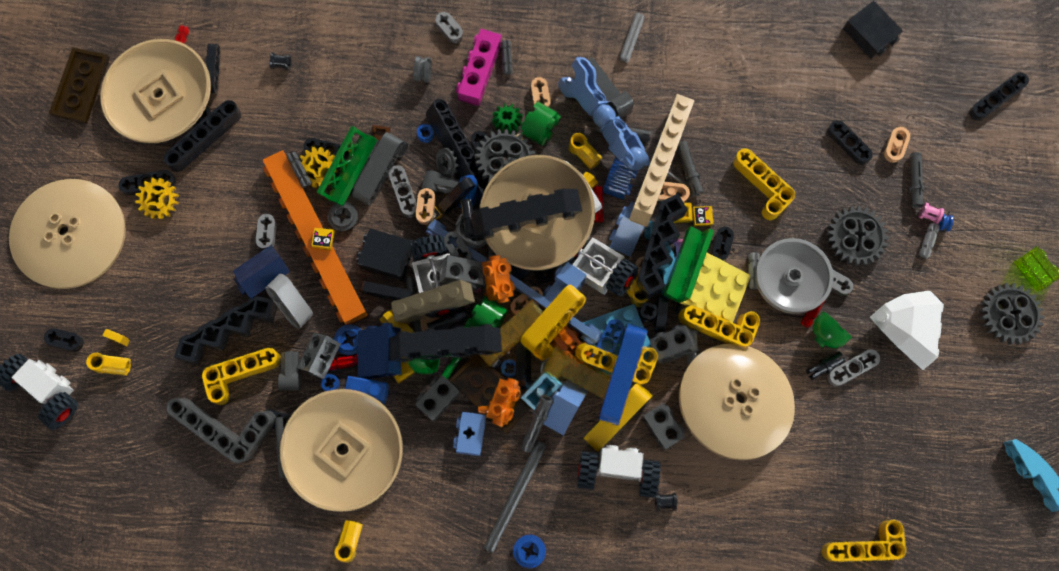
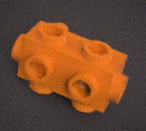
[482,255,515,303]
[550,325,591,369]
[478,378,521,427]

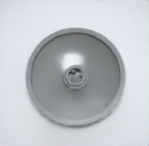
[755,238,833,314]

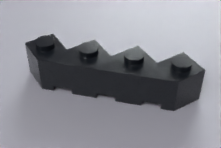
[470,189,582,239]
[636,193,688,300]
[174,296,278,366]
[389,324,502,363]

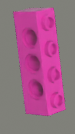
[456,29,502,106]

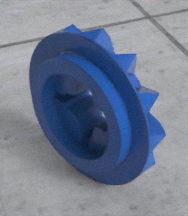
[334,324,361,356]
[513,535,546,568]

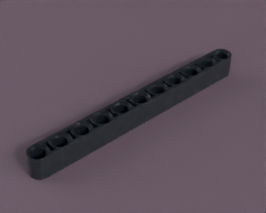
[426,99,534,280]

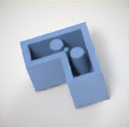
[609,201,645,257]
[543,262,586,302]
[543,375,590,435]

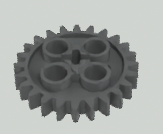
[474,129,535,183]
[826,206,889,267]
[979,283,1045,345]

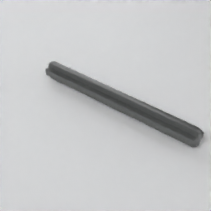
[484,441,546,553]

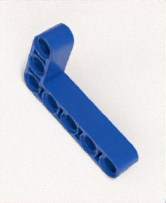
[599,323,647,425]

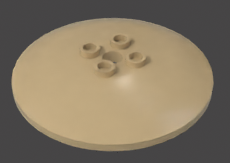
[101,39,211,143]
[480,155,595,270]
[9,179,126,289]
[679,344,795,460]
[280,389,403,511]

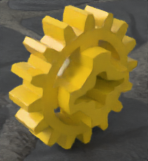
[300,147,339,188]
[135,178,179,219]

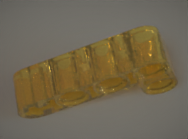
[480,301,543,366]
[543,347,611,399]

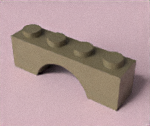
[391,280,475,324]

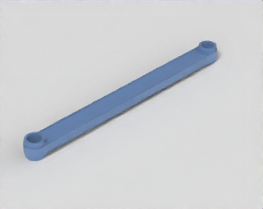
[425,219,603,346]

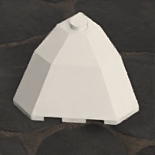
[870,291,944,370]

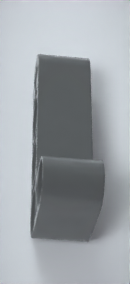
[587,57,634,119]
[352,132,409,206]

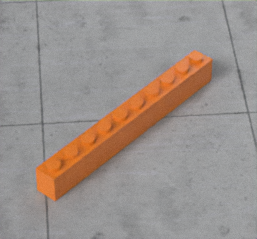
[262,150,368,325]

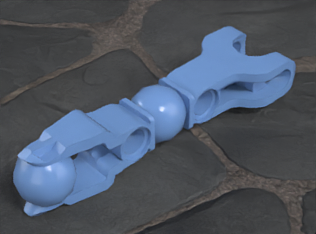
[558,57,650,171]

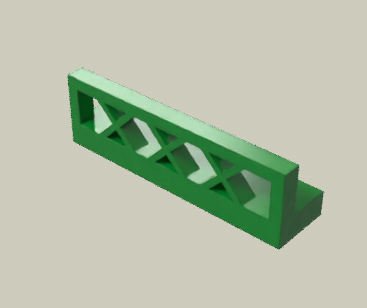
[316,126,377,206]
[663,226,714,303]

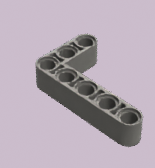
[167,398,276,463]

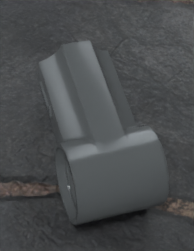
[421,171,459,195]
[278,351,302,391]

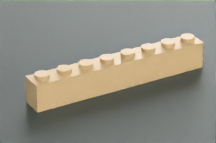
[629,94,694,227]

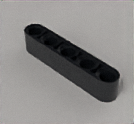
[164,100,242,172]

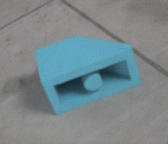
[521,371,561,410]

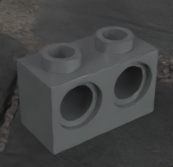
[439,255,484,291]
[649,325,698,365]
[297,333,341,379]
[415,375,461,422]
[641,403,685,451]

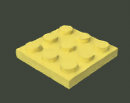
[681,253,750,323]

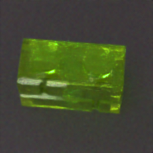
[1013,246,1059,292]

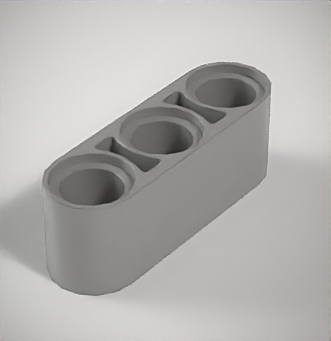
[265,274,313,329]

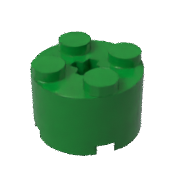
[520,102,562,145]
[464,296,508,328]

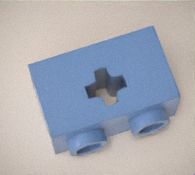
[453,412,486,457]

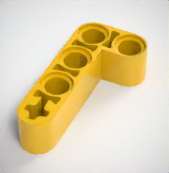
[733,148,795,221]
[520,285,586,361]
[678,305,760,347]
[575,343,658,384]
[202,348,281,405]
[583,383,653,452]
[821,520,906,561]

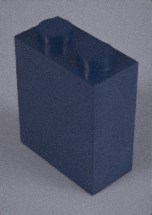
[233,245,290,298]
[358,323,401,379]

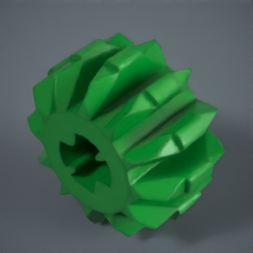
[492,103,523,134]

